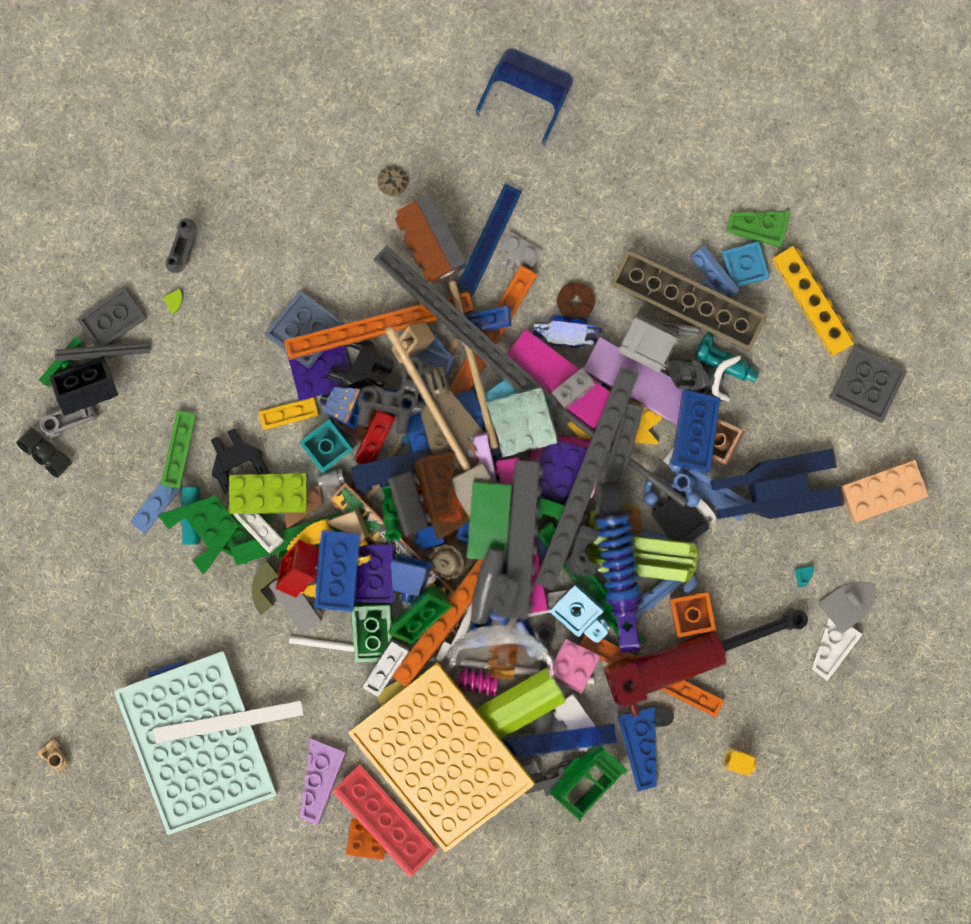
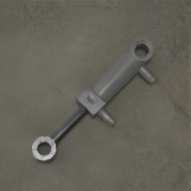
[517,624,555,756]

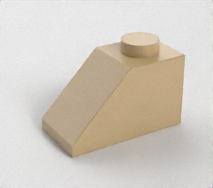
[391,323,435,364]

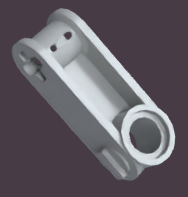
[40,406,99,439]

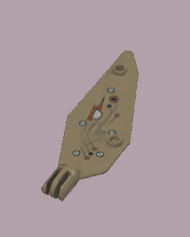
[421,366,499,483]

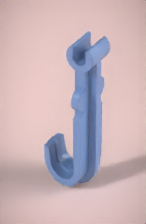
[635,573,698,623]

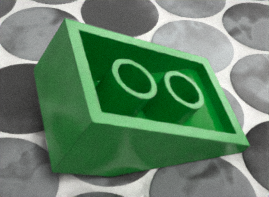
[351,603,393,663]

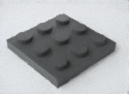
[830,346,907,423]

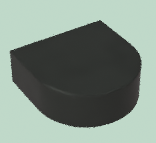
[655,707,674,727]

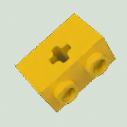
[723,747,757,776]

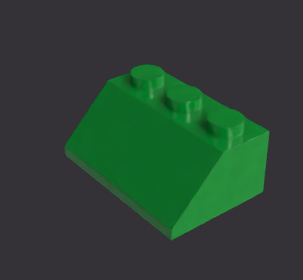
[388,584,453,644]

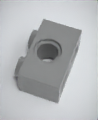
[552,368,596,410]

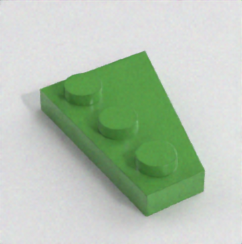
[725,210,791,248]

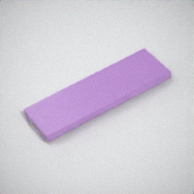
[583,337,695,425]

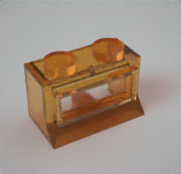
[487,636,519,680]

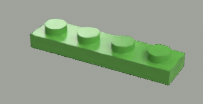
[161,410,196,489]

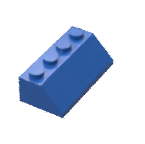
[406,390,486,452]

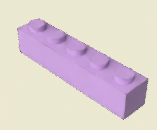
[473,432,497,483]

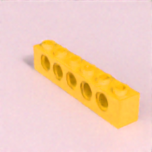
[772,246,854,357]

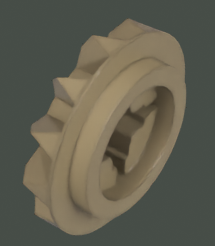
[377,165,408,196]

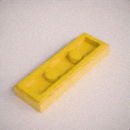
[259,397,319,430]

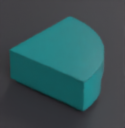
[794,565,814,588]

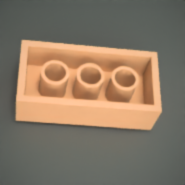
[841,460,928,522]

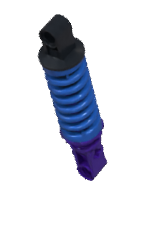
[595,481,642,653]

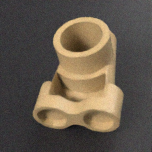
[37,739,69,773]

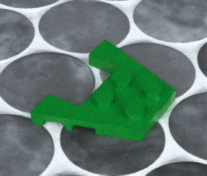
[158,495,239,575]

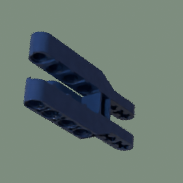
[710,449,844,519]

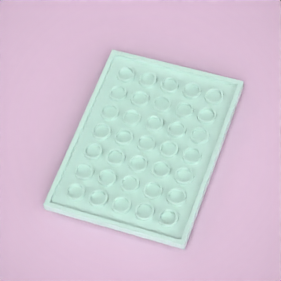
[114,651,277,835]

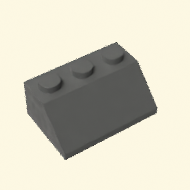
[388,471,431,536]

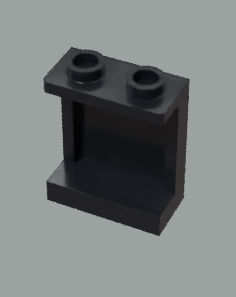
[651,490,710,542]

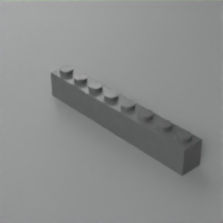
[505,460,542,619]

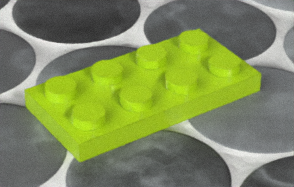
[229,473,307,515]

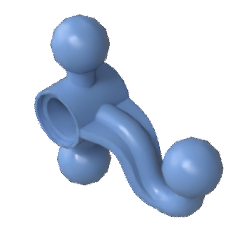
[643,459,700,507]

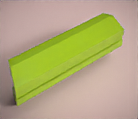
[587,536,698,582]
[475,668,566,739]

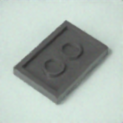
[77,287,147,346]

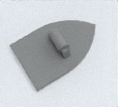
[818,582,875,634]

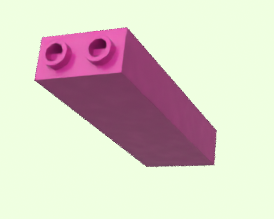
[507,329,610,430]

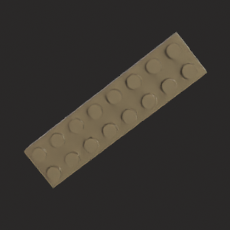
[611,250,767,352]

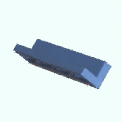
[681,468,752,521]

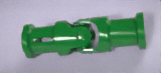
[382,486,402,541]

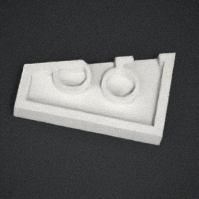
[812,618,862,681]

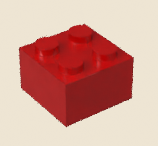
[275,539,320,598]

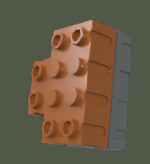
[395,193,467,285]

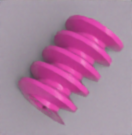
[457,667,498,697]

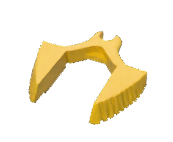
[287,519,371,598]

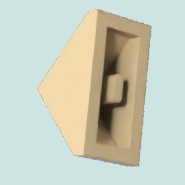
[329,509,369,540]

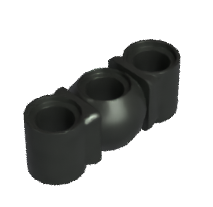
[16,428,72,478]

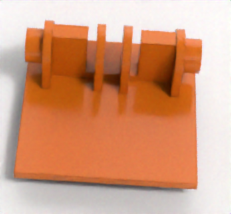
[345,818,385,860]

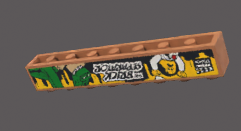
[330,480,457,598]

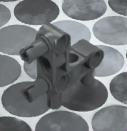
[357,357,440,434]

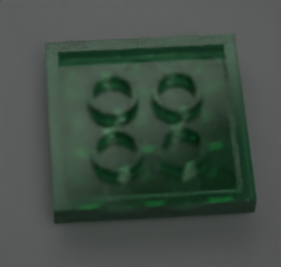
[486,386,559,457]

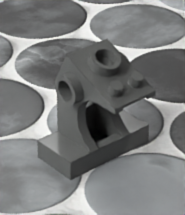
[566,526,602,577]

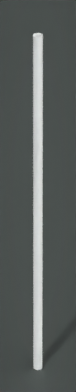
[289,636,594,684]

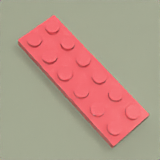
[332,764,437,877]

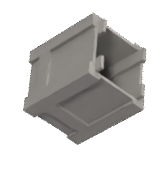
[618,312,680,372]

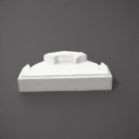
[694,498,717,525]

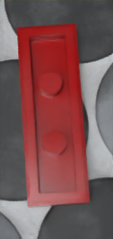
[353,410,395,464]

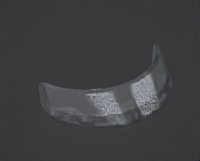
[441,626,559,679]

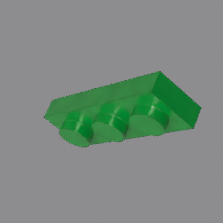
[39,336,86,387]

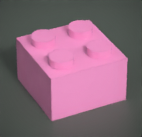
[549,639,600,694]

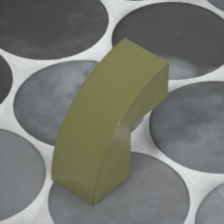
[252,561,278,615]

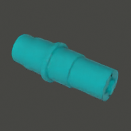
[181,486,200,545]

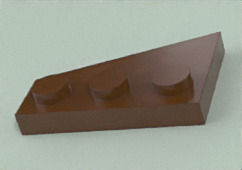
[416,451,455,517]

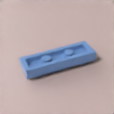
[691,245,740,298]
[130,483,181,534]

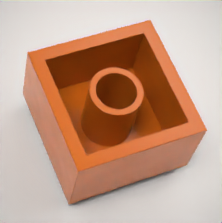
[669,592,716,638]

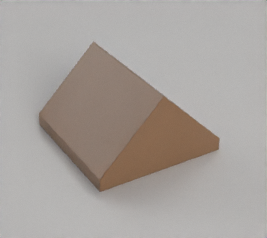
[712,418,745,465]

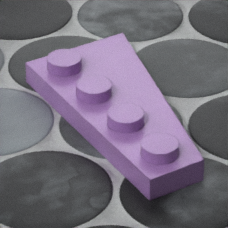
[300,738,347,825]

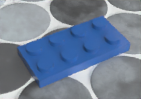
[671,389,720,473]
[314,530,361,612]

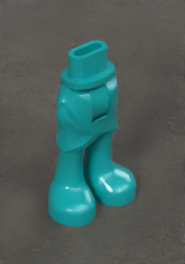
[694,332,759,383]

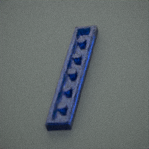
[457,184,522,295]
[501,723,618,758]

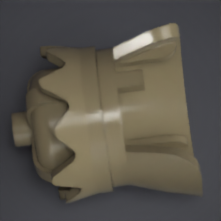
[429,536,475,580]

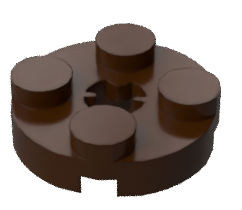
[557,282,595,321]

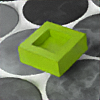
[587,511,602,531]

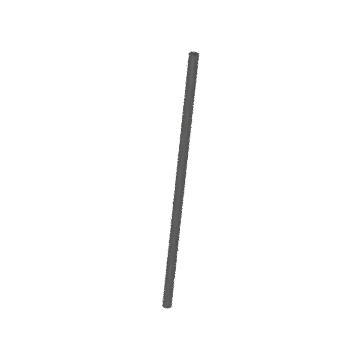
[553,402,688,507]

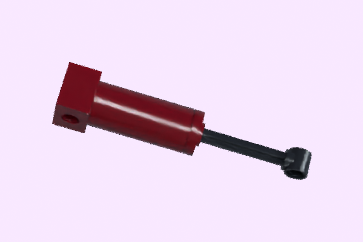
[602,608,808,717]

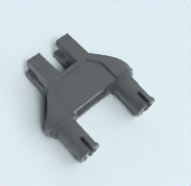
[165,218,197,273]

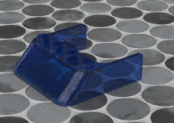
[476,49,573,145]

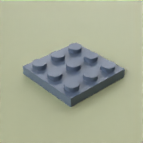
[264,291,345,369]

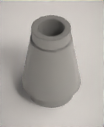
[317,467,347,488]

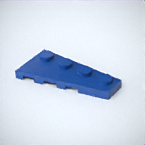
[617,706,657,792]

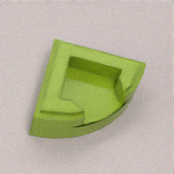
[163,288,183,315]

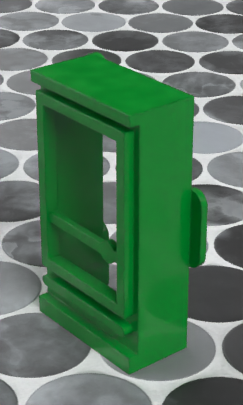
[549,741,628,821]

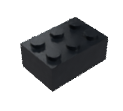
[49,356,119,416]

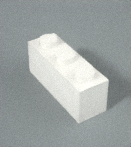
[553,693,606,753]

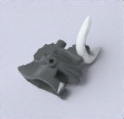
[668,355,741,402]

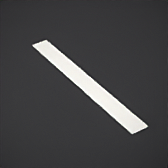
[153,701,303,743]

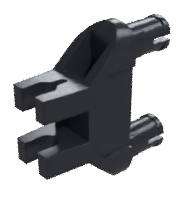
[328,339,394,390]
[211,428,270,494]

